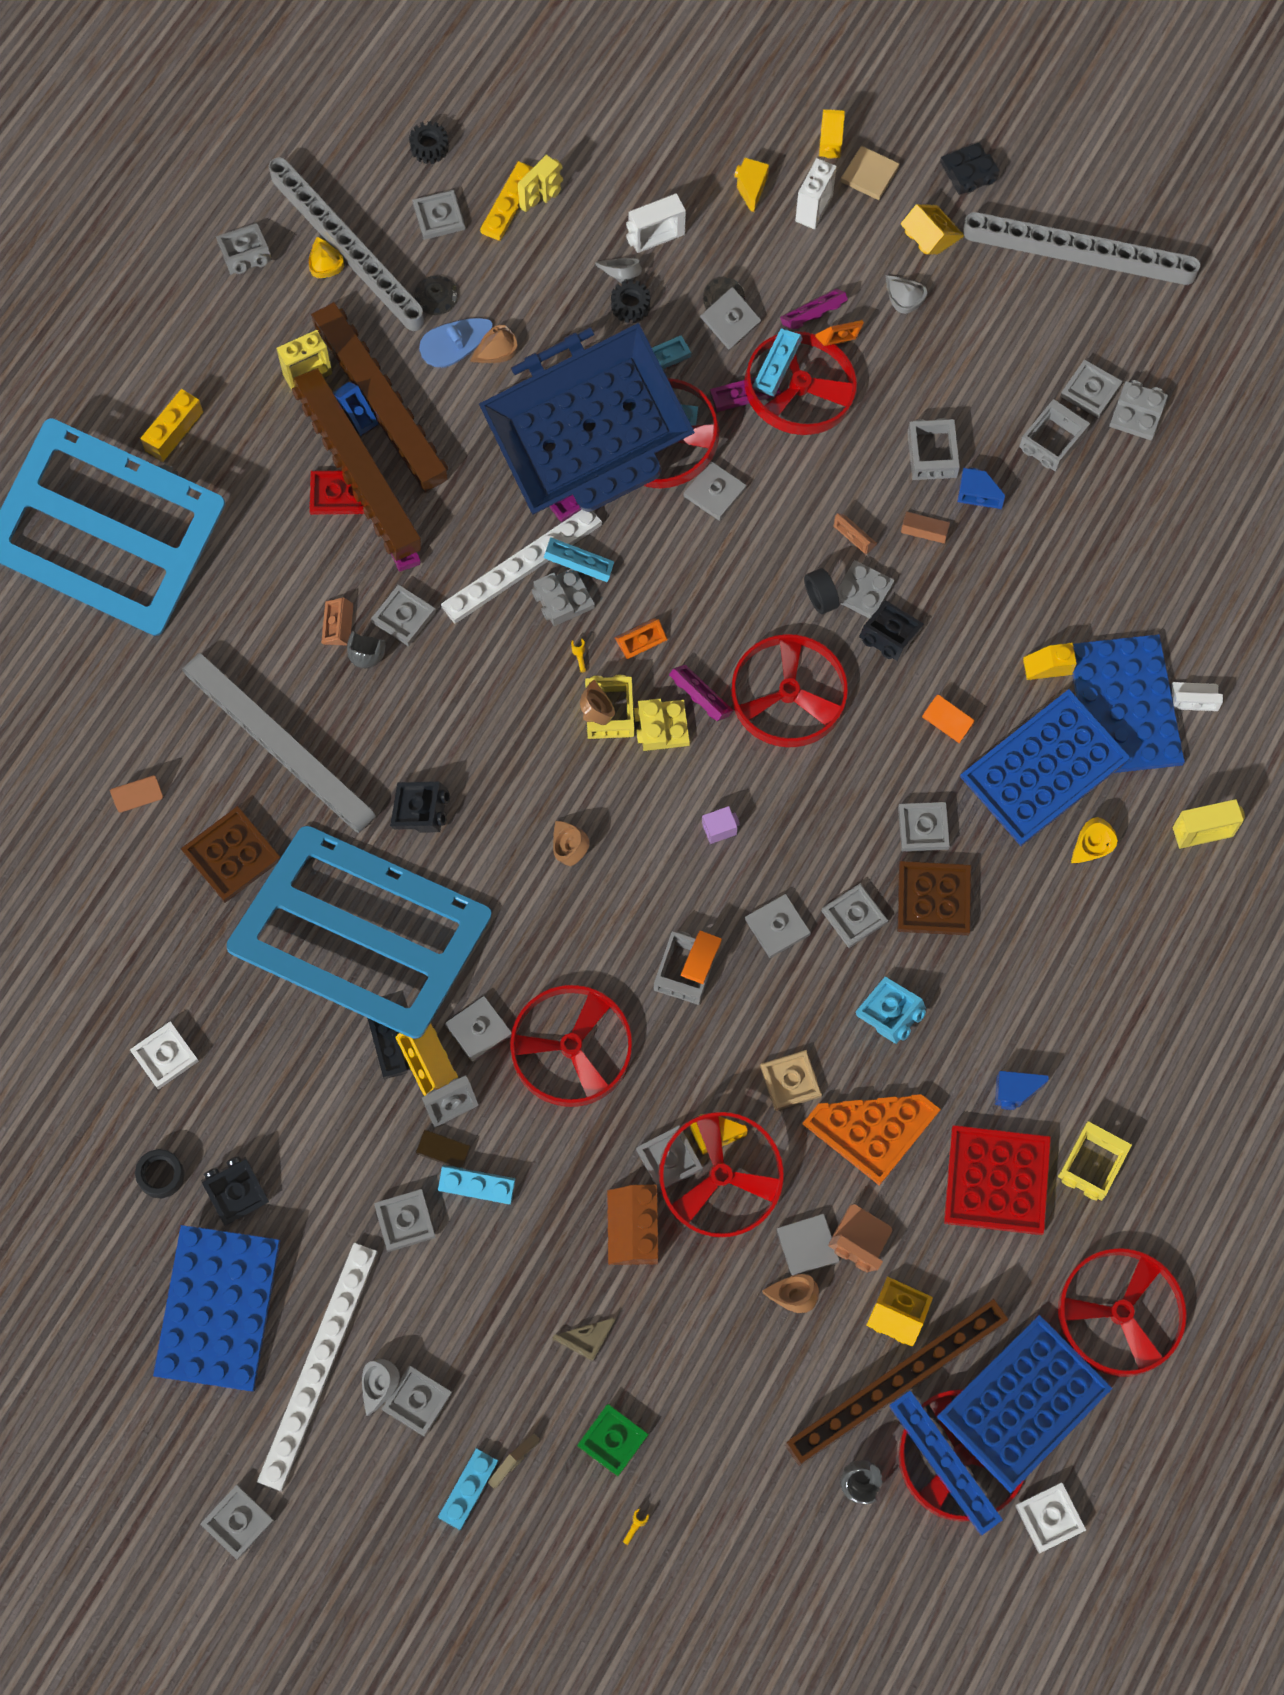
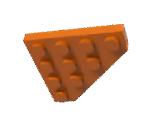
[803,1094,941,1186]

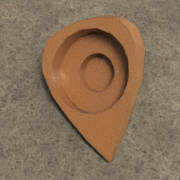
[470,325,518,363]
[580,680,615,725]
[553,821,590,866]
[762,1274,819,1313]

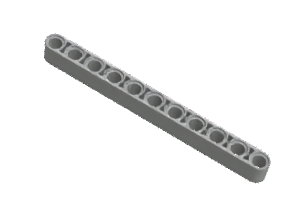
[269,157,424,331]
[963,212,1200,285]
[182,653,376,833]

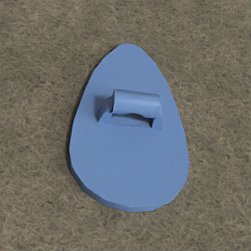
[419,318,493,368]

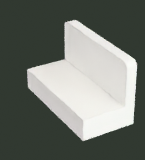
[1171,682,1223,711]

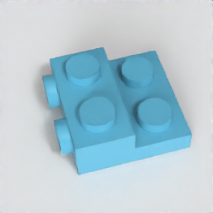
[856,977,926,1044]

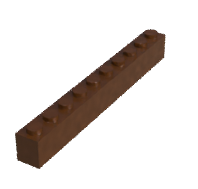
[311,302,449,493]
[292,368,421,561]
[785,1299,1009,1467]

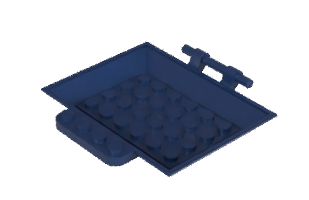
[479,323,695,515]

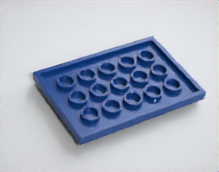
[1072,635,1184,773]
[960,689,1130,846]
[153,1225,281,1392]
[937,1315,1113,1493]

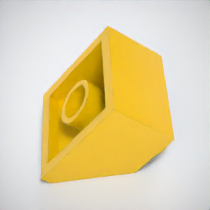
[901,204,964,255]
[866,1277,933,1347]

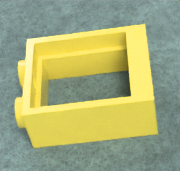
[277,330,332,390]
[585,675,634,739]
[1173,799,1245,849]
[1058,1121,1132,1201]

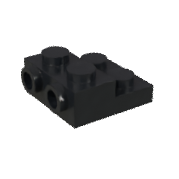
[940,142,1000,195]
[859,600,924,661]
[390,781,450,833]
[201,1155,269,1226]

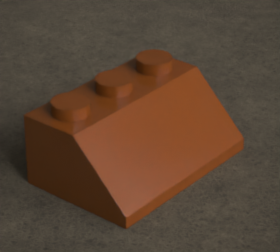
[607,1185,658,1265]

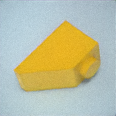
[819,109,845,158]
[734,157,769,212]
[1023,643,1076,680]
[690,1114,748,1155]

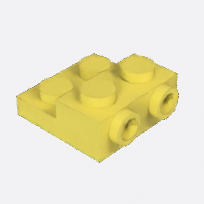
[518,155,563,212]
[634,699,690,751]

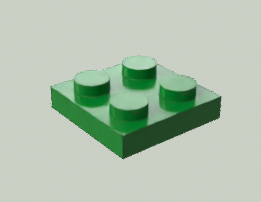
[577,1404,648,1477]

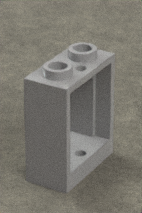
[1019,399,1090,472]
[907,418,960,480]
[654,931,717,1005]

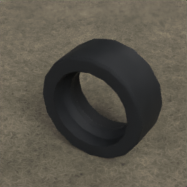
[804,568,839,614]
[135,1149,185,1199]

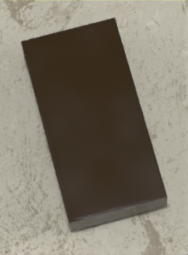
[416,1130,471,1168]

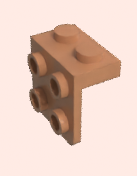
[828,1204,892,1272]

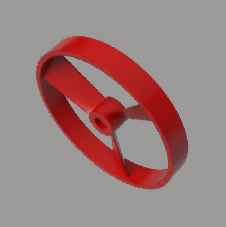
[744,331,857,435]
[624,378,719,488]
[731,634,848,747]
[510,985,632,1107]
[659,1112,784,1237]
[1058,1248,1186,1377]
[898,1390,1024,1522]

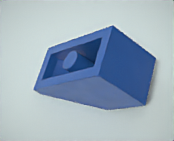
[333,382,379,436]
[957,468,1005,509]
[995,1071,1049,1110]

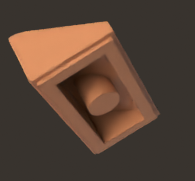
[901,512,950,544]
[834,513,877,554]
[321,597,354,645]
[110,775,163,813]

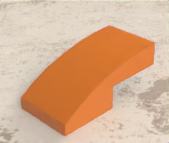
[681,930,722,984]

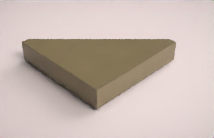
[552,1318,616,1361]
[487,1433,541,1489]

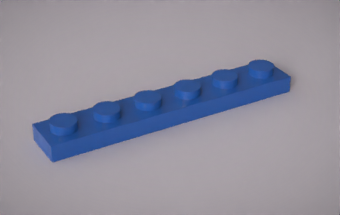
[889,1391,1003,1536]

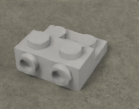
[216,223,272,274]
[1109,380,1168,441]
[531,569,595,626]

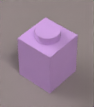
[702,806,740,844]

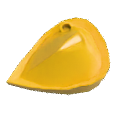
[308,237,344,278]
[1071,817,1118,864]

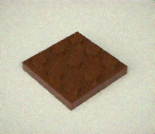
[181,806,280,903]
[897,861,971,936]

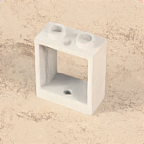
[795,158,837,229]
[626,193,686,253]

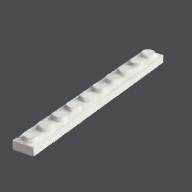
[257,1243,378,1492]

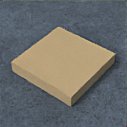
[841,146,899,200]
[760,1050,822,1111]

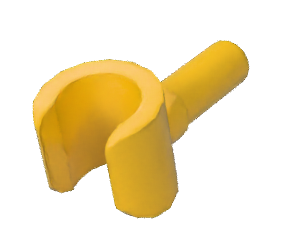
[571,639,586,673]
[623,1509,649,1545]

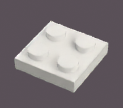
[130,1022,199,1090]
[1015,1483,1086,1553]

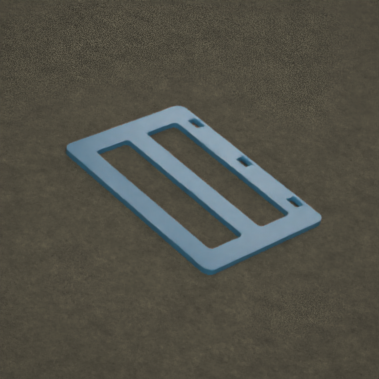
[0,418,225,636]
[227,826,491,1039]

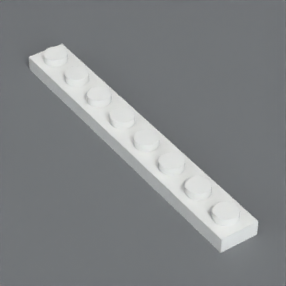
[441,510,602,624]

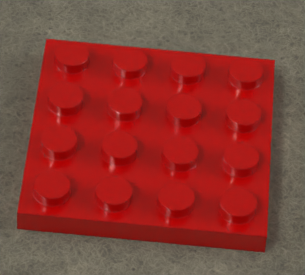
[944,1125,1051,1235]

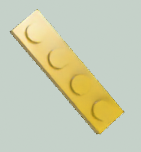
[480,161,533,241]

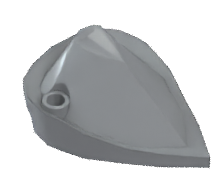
[595,258,642,284]
[886,275,927,314]
[362,1359,400,1416]

